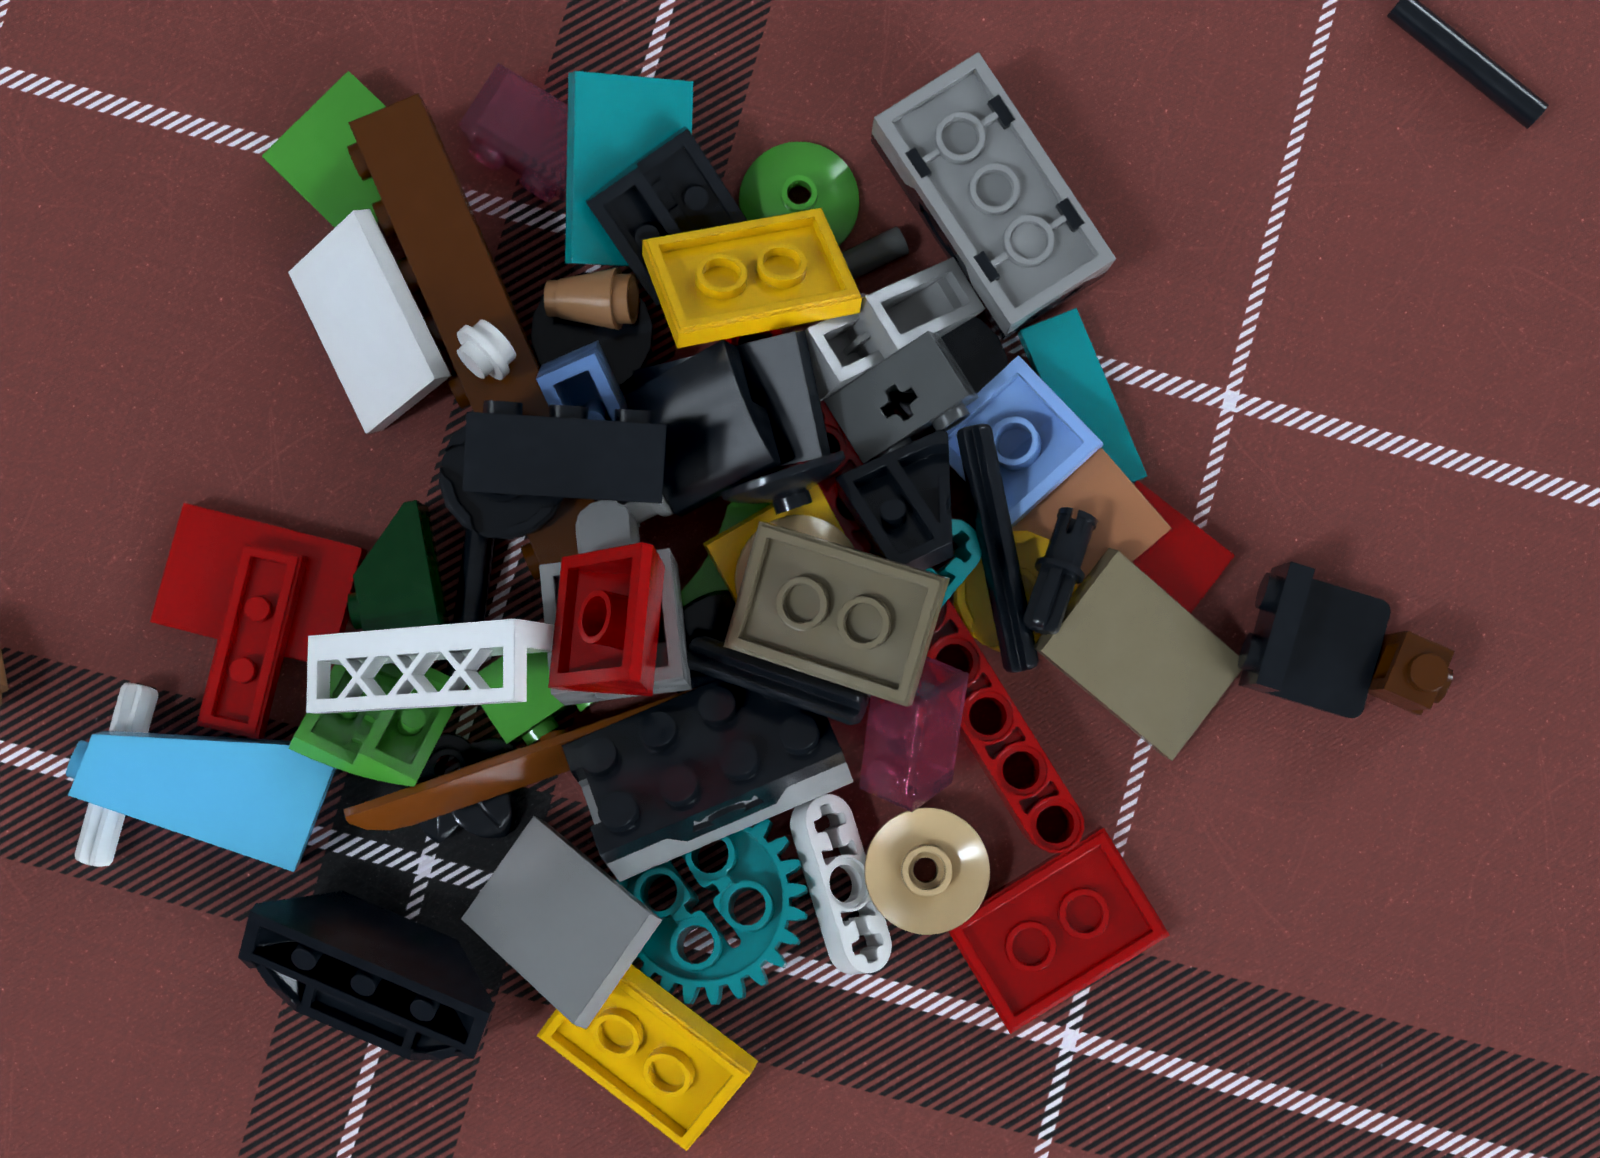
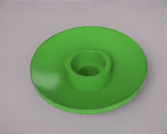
[739,142,859,246]

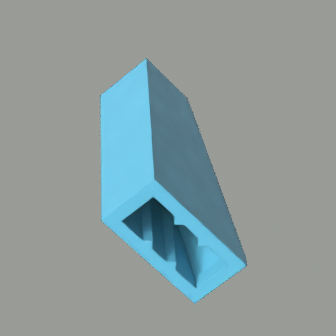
[66,730,336,872]

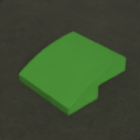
[262,71,386,228]
[288,663,466,787]

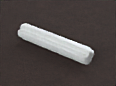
[74,683,158,867]

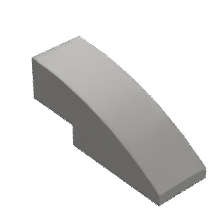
[805,257,985,402]

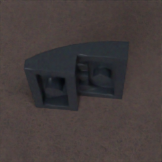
[585,126,747,306]
[625,340,781,517]

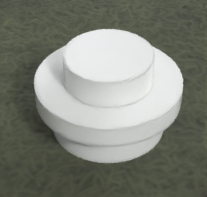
[457,319,516,380]

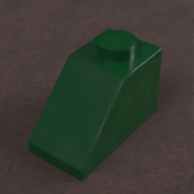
[348,500,449,631]

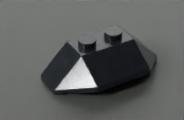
[238,891,495,1061]

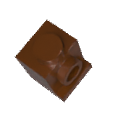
[1368,631,1455,715]

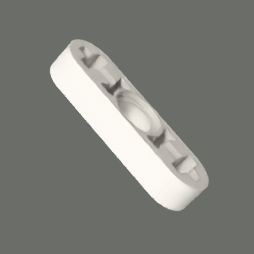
[790,794,892,975]

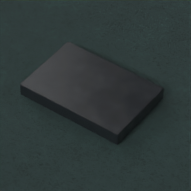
[632,330,831,467]

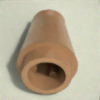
[544,267,639,330]

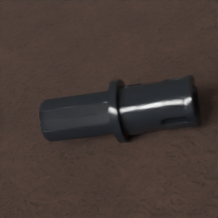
[1023,507,1098,635]

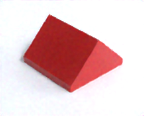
[548,542,665,696]

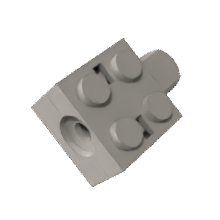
[539,500,692,706]

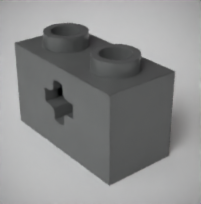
[824,330,979,464]

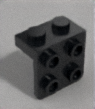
[1238,562,1391,718]

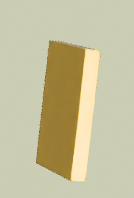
[642,208,862,349]
[536,964,758,1151]

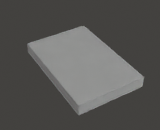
[461,816,662,1029]

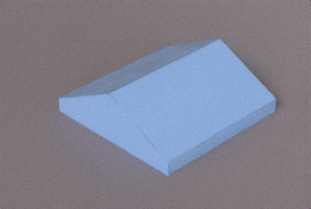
[946,355,1103,528]

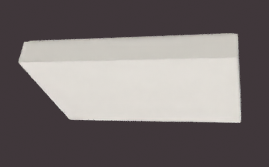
[288,209,451,434]

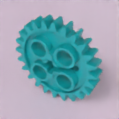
[616,819,808,1005]

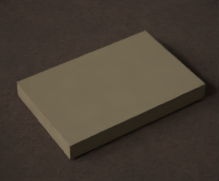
[723,521,950,707]
[1034,548,1242,761]

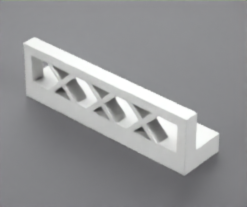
[306,619,555,714]

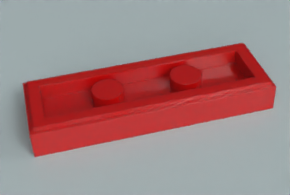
[197,542,308,739]

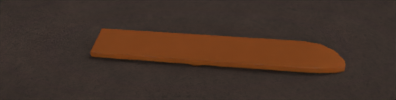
[343,686,701,830]

